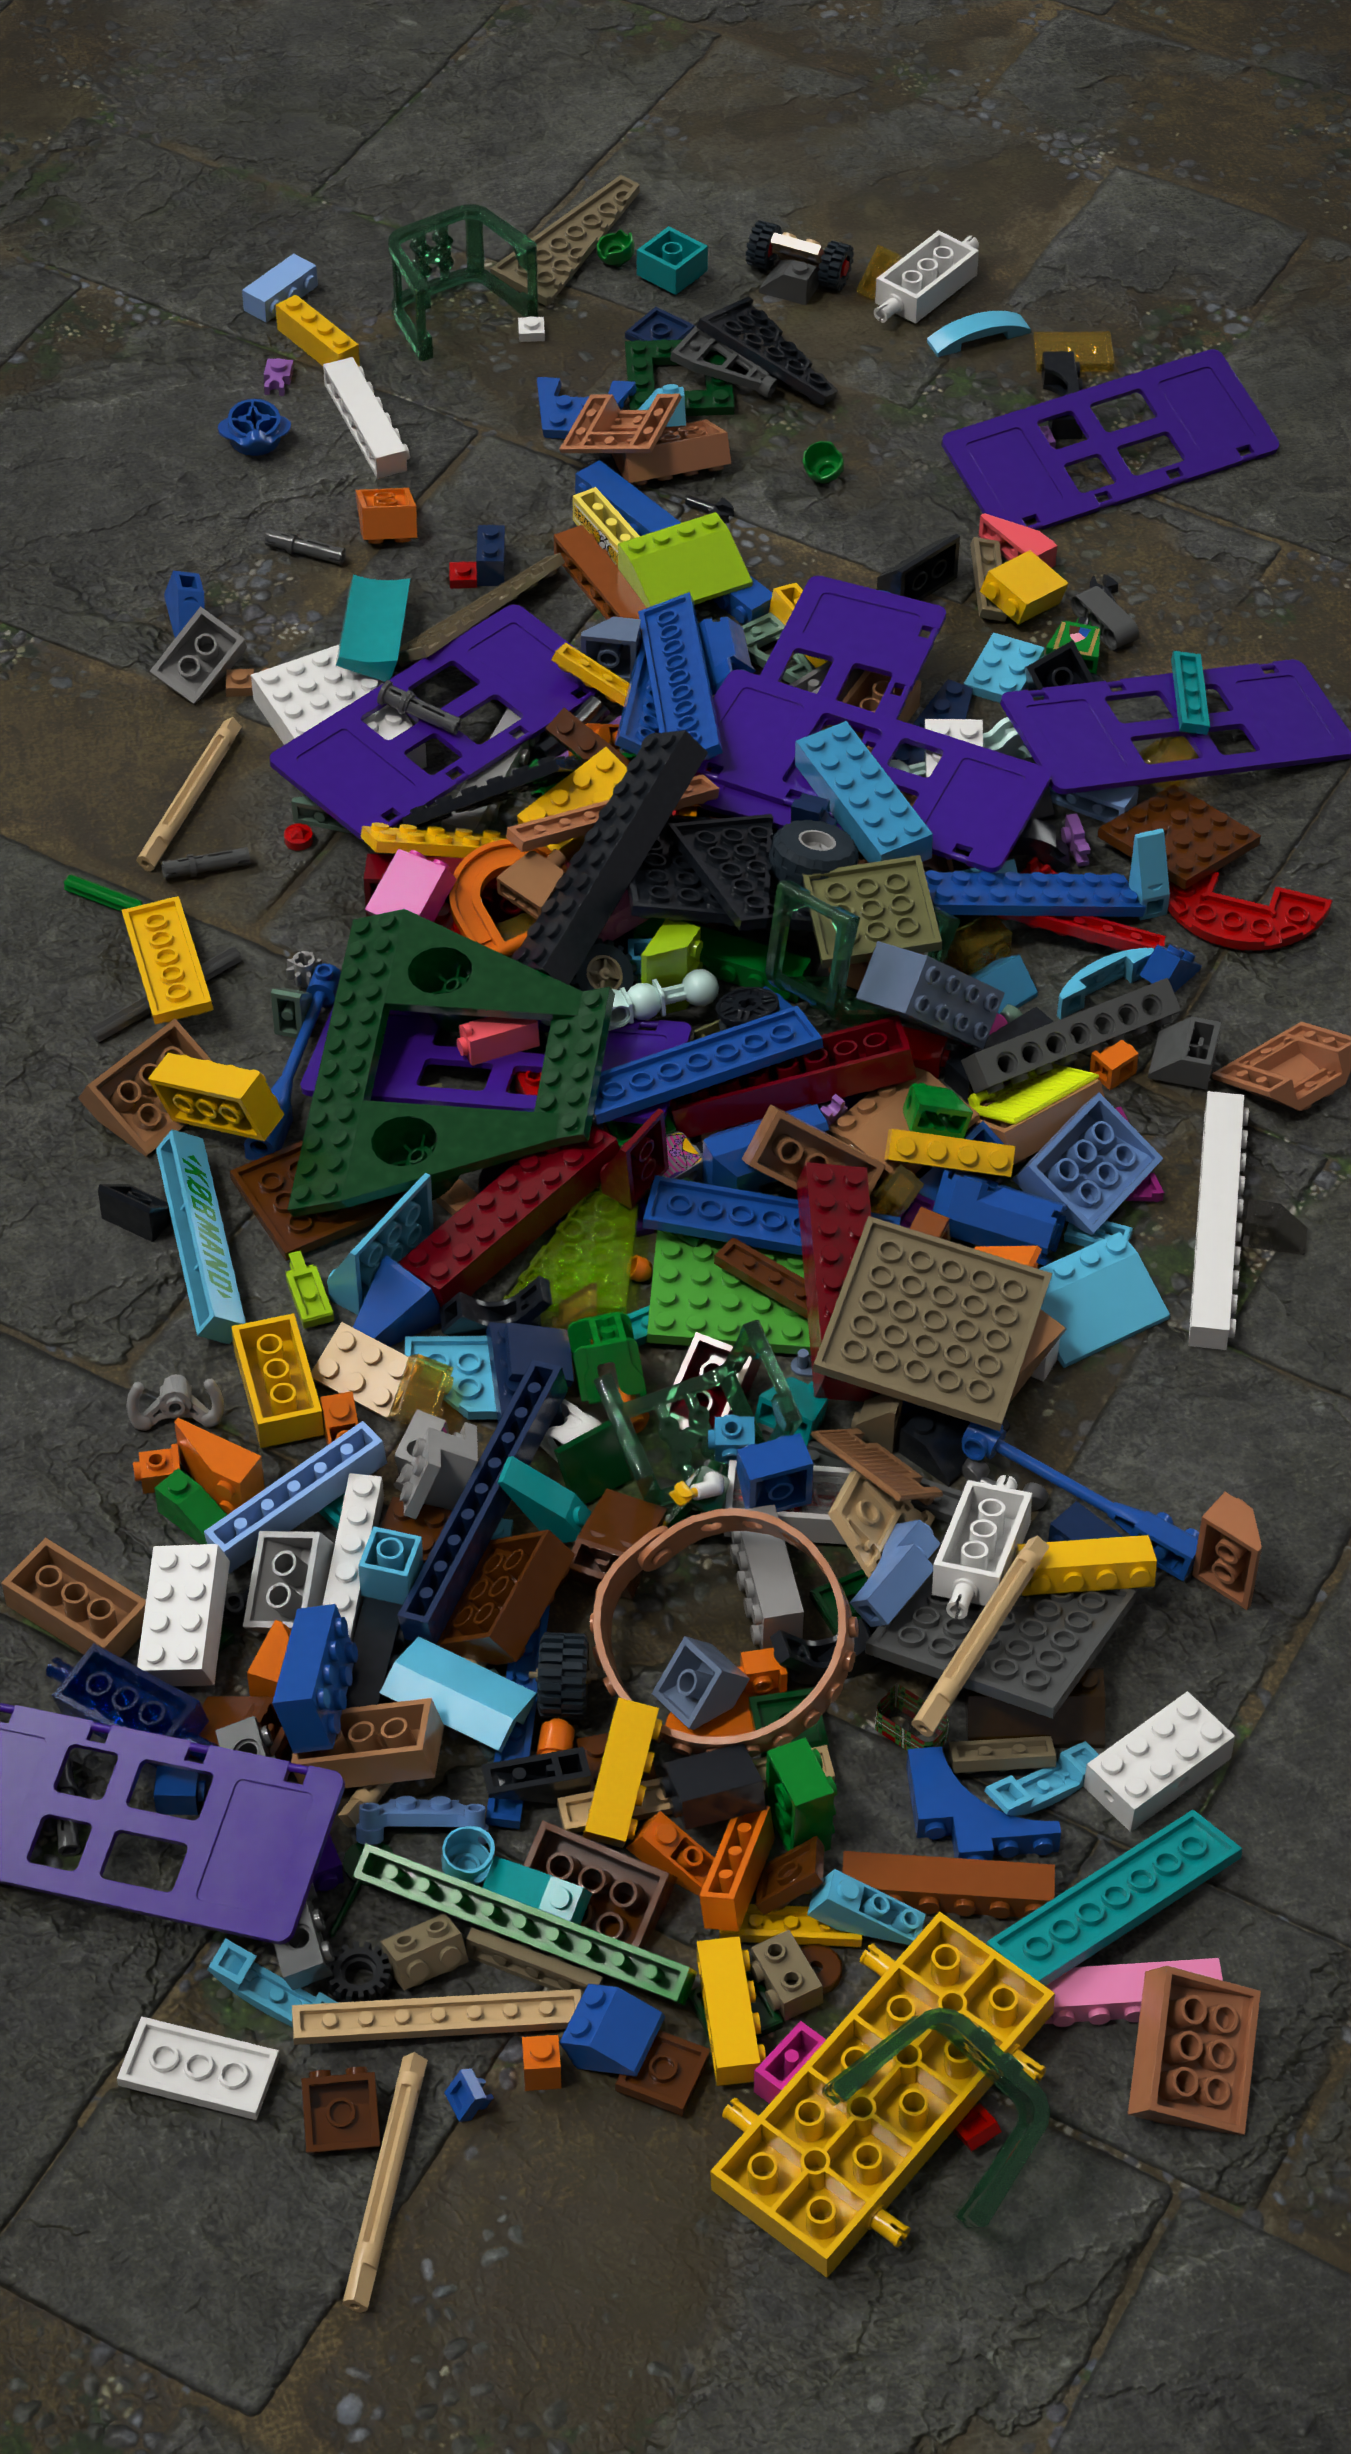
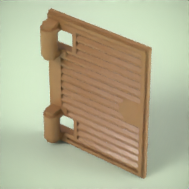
[811,1428,943,1505]

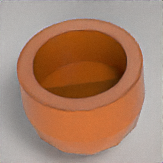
[627,1255,653,1282]

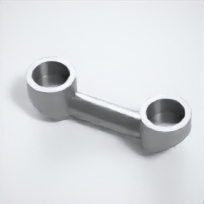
[962,1458,1049,1511]

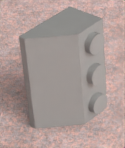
[243,1531,335,1634]

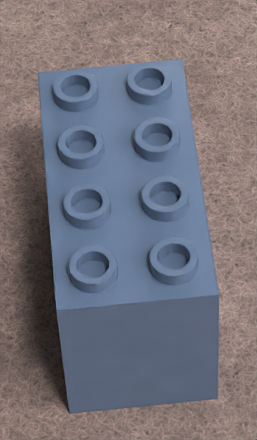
[856,941,1005,1049]

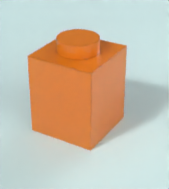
[522,2035,561,2091]

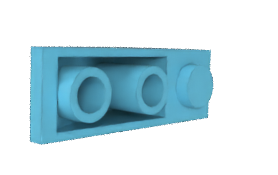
[1129,828,1170,921]
[807,1869,926,1945]

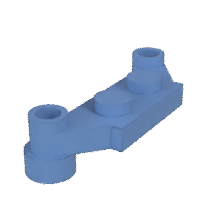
[356,1796,489,1845]

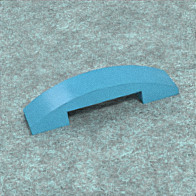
[927,311,1031,357]
[1057,948,1154,1020]
[984,1741,1099,1816]
[207,1938,338,2027]

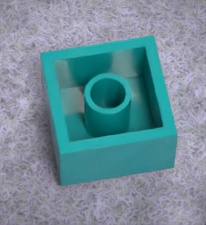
[637,226,708,295]

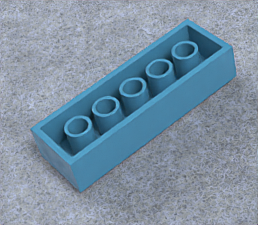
[795,721,933,863]

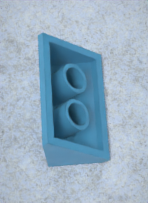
[970,955,1038,1014]

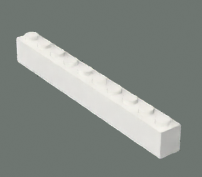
[1188,1091,1249,1350]

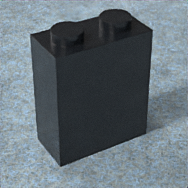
[660,1744,766,1830]

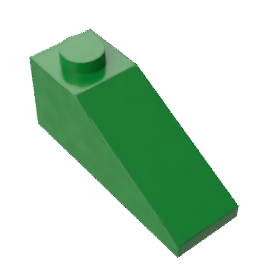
[154,1468,227,1545]

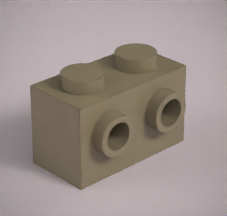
[381,1913,469,1990]
[750,1930,823,2021]

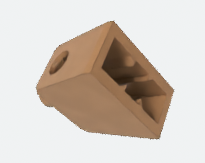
[497,849,567,919]

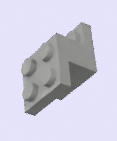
[400,1422,478,1519]

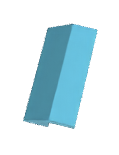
[379,1636,537,1752]

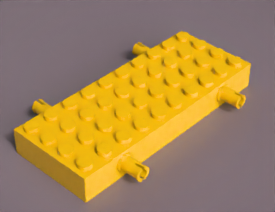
[710,1911,1055,2278]

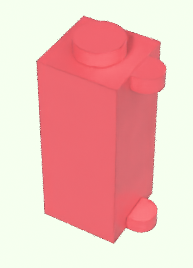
[456,1017,540,1066]

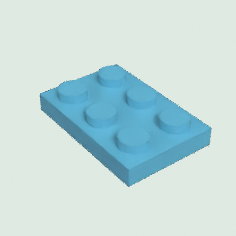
[964,632,1045,703]

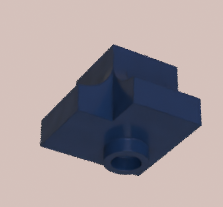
[791,793,837,826]

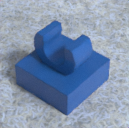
[444,2068,494,2122]

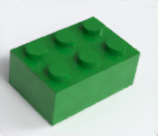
[765,1737,837,1852]

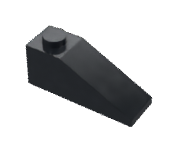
[482,1747,591,1804]

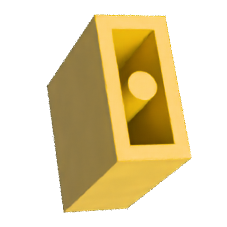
[980,550,1069,625]

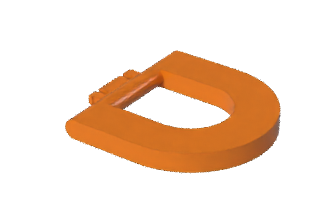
[449,839,568,957]

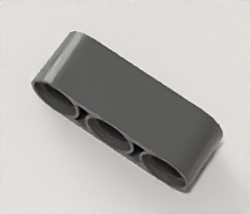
[1070,586,1139,650]

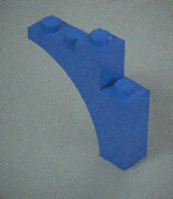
[906,1747,1061,1860]

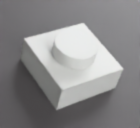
[518,316,545,342]

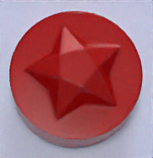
[284,823,313,851]

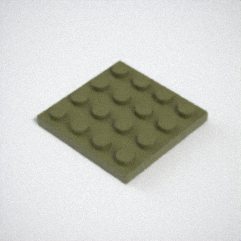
[802,855,942,968]

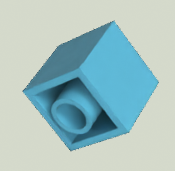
[358,1526,424,1605]

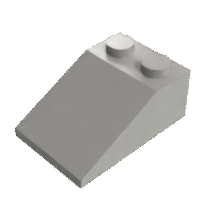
[150,606,247,705]

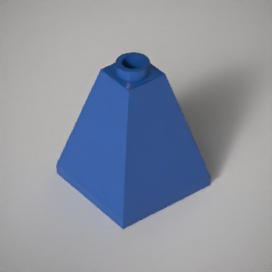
[353,1255,441,1347]

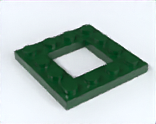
[625,340,734,416]

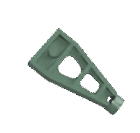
[742,612,813,684]

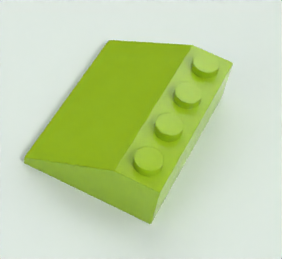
[618,512,753,608]

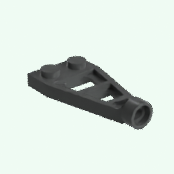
[670,325,778,399]

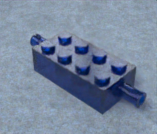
[46,1643,218,1768]

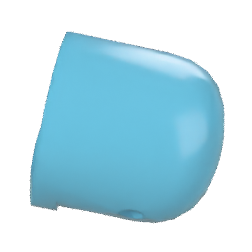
[441,1826,495,1886]

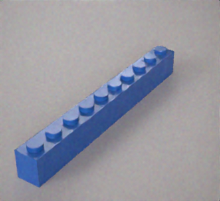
[575,460,772,625]

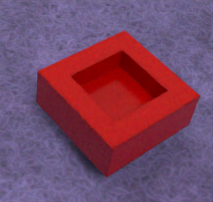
[449,562,477,589]
[953,2104,1002,2152]

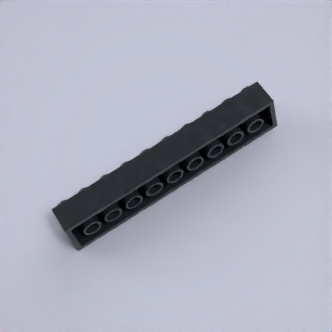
[512,730,708,985]

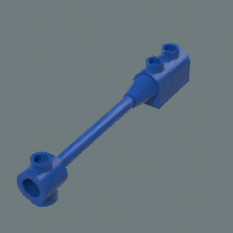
[244,963,341,1160]
[961,1422,1199,1581]

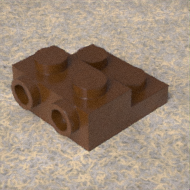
[301,2067,380,2154]

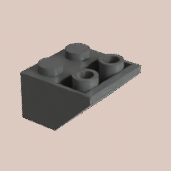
[1148,1016,1221,1089]

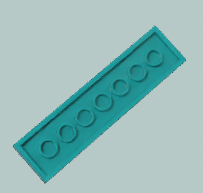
[986,1809,1242,1986]

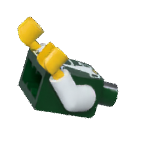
[662,1459,730,1528]

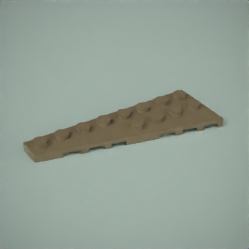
[490,175,640,306]
[396,553,565,667]

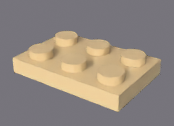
[311,1322,423,1422]

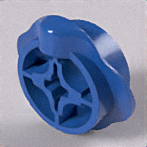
[218,399,291,456]

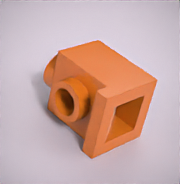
[1089,1040,1139,1090]
[133,1444,181,1494]
[738,1647,787,1693]

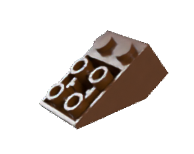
[568,1489,668,1600]
[185,1696,291,1761]

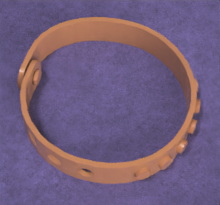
[590,1508,859,1757]

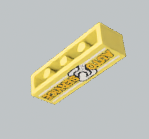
[573,487,639,565]

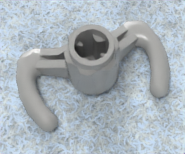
[126,1374,224,1431]

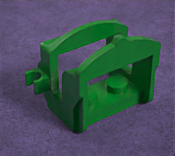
[567,1311,647,1405]

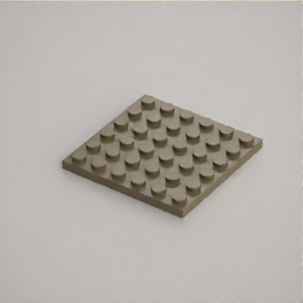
[812,1216,1052,1431]

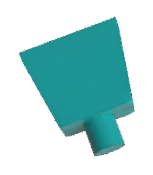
[754,1377,829,1447]

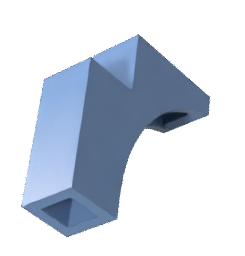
[849,1519,941,1627]

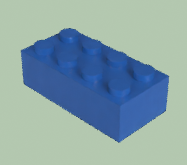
[272,1604,358,1754]

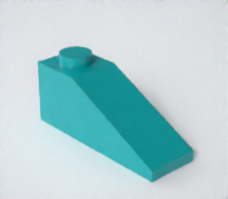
[497,1456,592,1543]
[482,1856,592,1925]

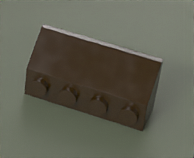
[964,1668,1105,1748]

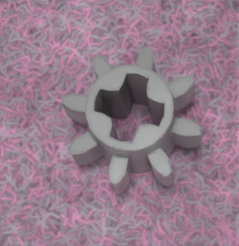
[286,951,322,988]

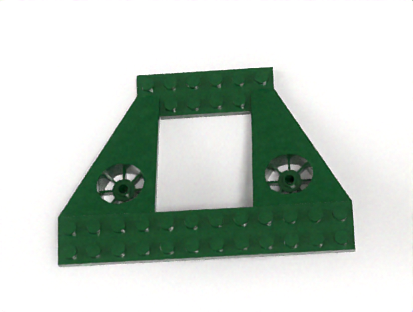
[287,909,615,1217]

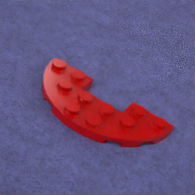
[1168,872,1333,951]

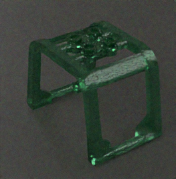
[388,204,538,361]
[765,880,960,1026]
[594,1320,803,1506]
[822,2008,1050,2228]

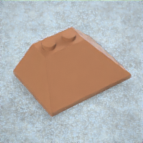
[559,394,682,453]
[1212,1022,1351,1111]

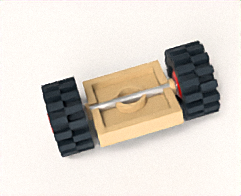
[745,220,854,291]

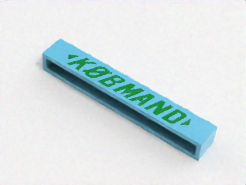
[156,1129,246,1344]

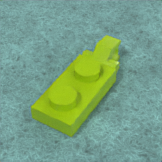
[285,1250,334,1329]

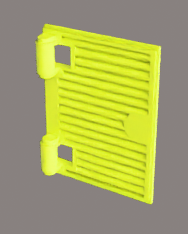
[968,1063,1099,1125]

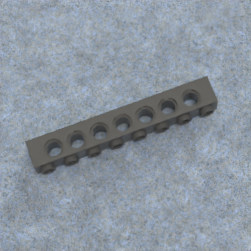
[961,978,1182,1095]
[215,1716,335,1990]

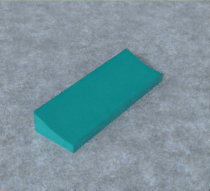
[336,575,411,682]

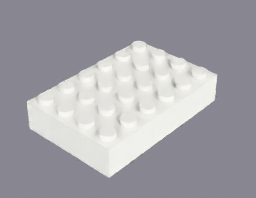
[251,645,427,768]

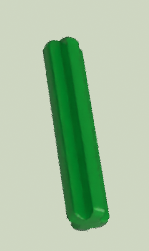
[64,874,143,912]

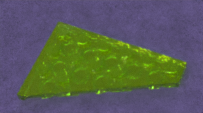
[503,1183,640,1314]

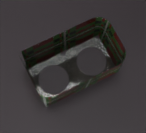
[875,1684,949,1751]

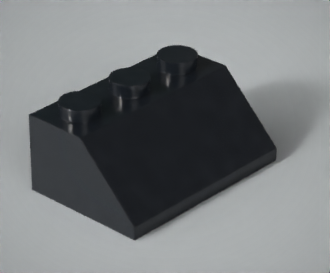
[877,534,960,601]
[899,1407,1010,1487]

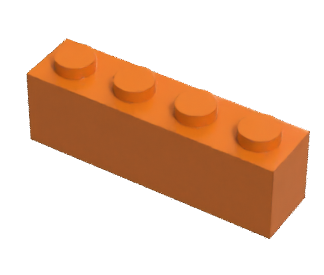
[699,1806,775,1932]

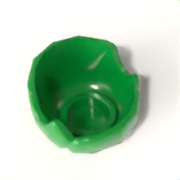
[597,229,635,266]
[803,441,844,484]

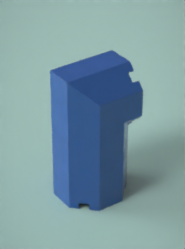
[698,617,756,695]
[702,1104,829,1193]
[933,1169,1067,1266]

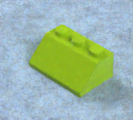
[641,919,703,1016]

